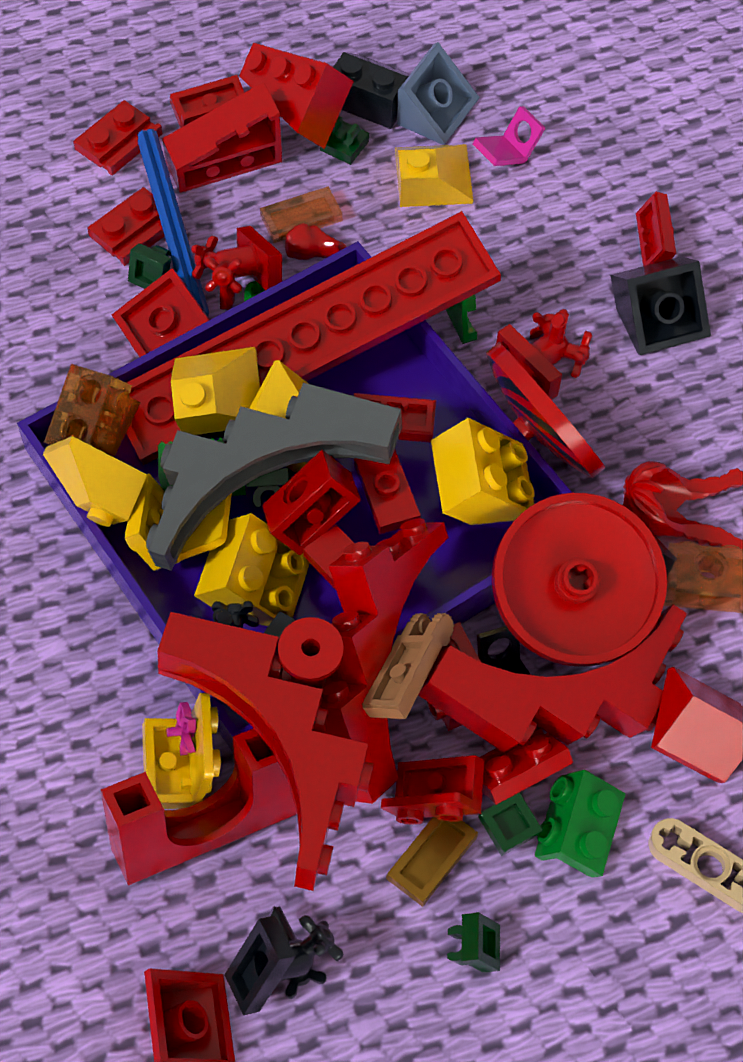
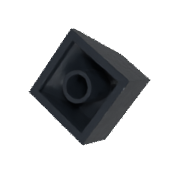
[333,52,410,129]
[610,257,711,355]

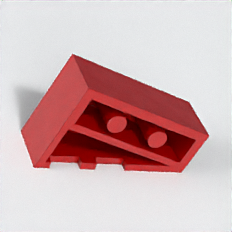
[239,43,354,149]
[162,82,282,193]

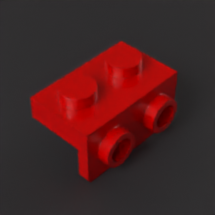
[170,75,244,128]
[381,755,484,825]

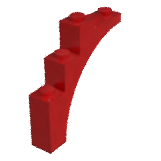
[321,518,449,804]
[418,604,687,752]
[157,612,374,891]

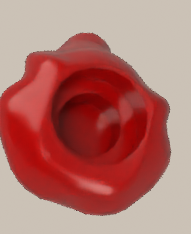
[285,223,346,260]

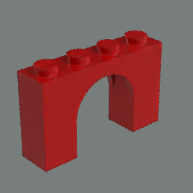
[101,728,296,886]

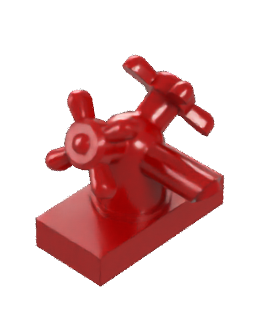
[191,226,282,310]
[496,309,592,400]

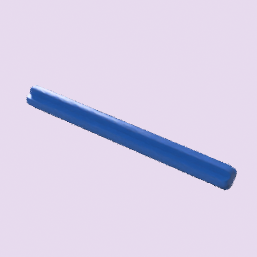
[138,129,209,317]

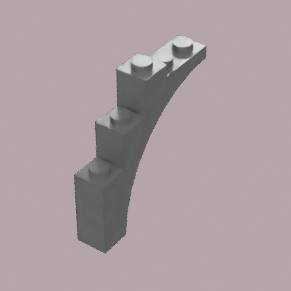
[146,383,402,571]

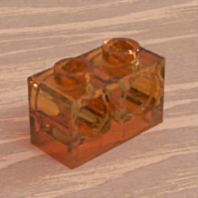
[44,364,132,455]

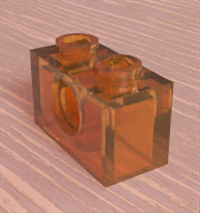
[664,541,743,613]

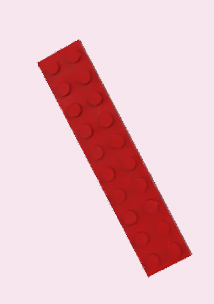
[106,211,501,465]

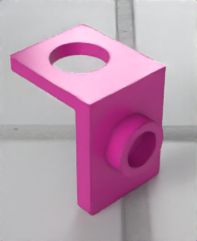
[472,106,545,166]

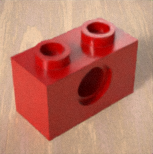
[262,450,361,555]

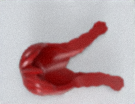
[623,461,743,558]

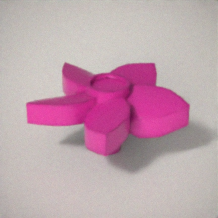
[166,702,196,756]

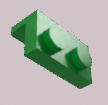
[534,769,626,878]

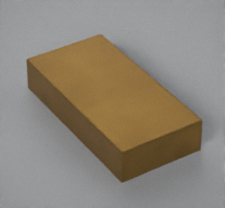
[386,817,478,907]

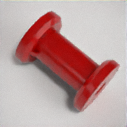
[278,617,344,689]

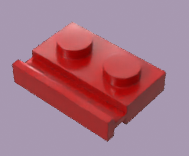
[73,100,163,176]
[87,187,165,266]
[480,726,573,805]

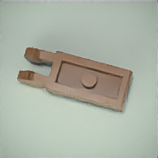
[362,613,454,719]

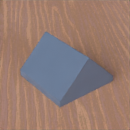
[397,42,480,145]

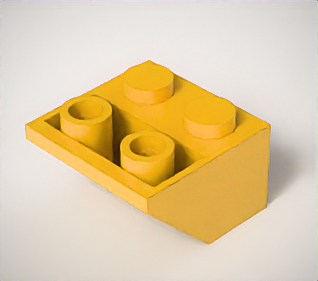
[431,418,535,525]
[194,513,310,626]

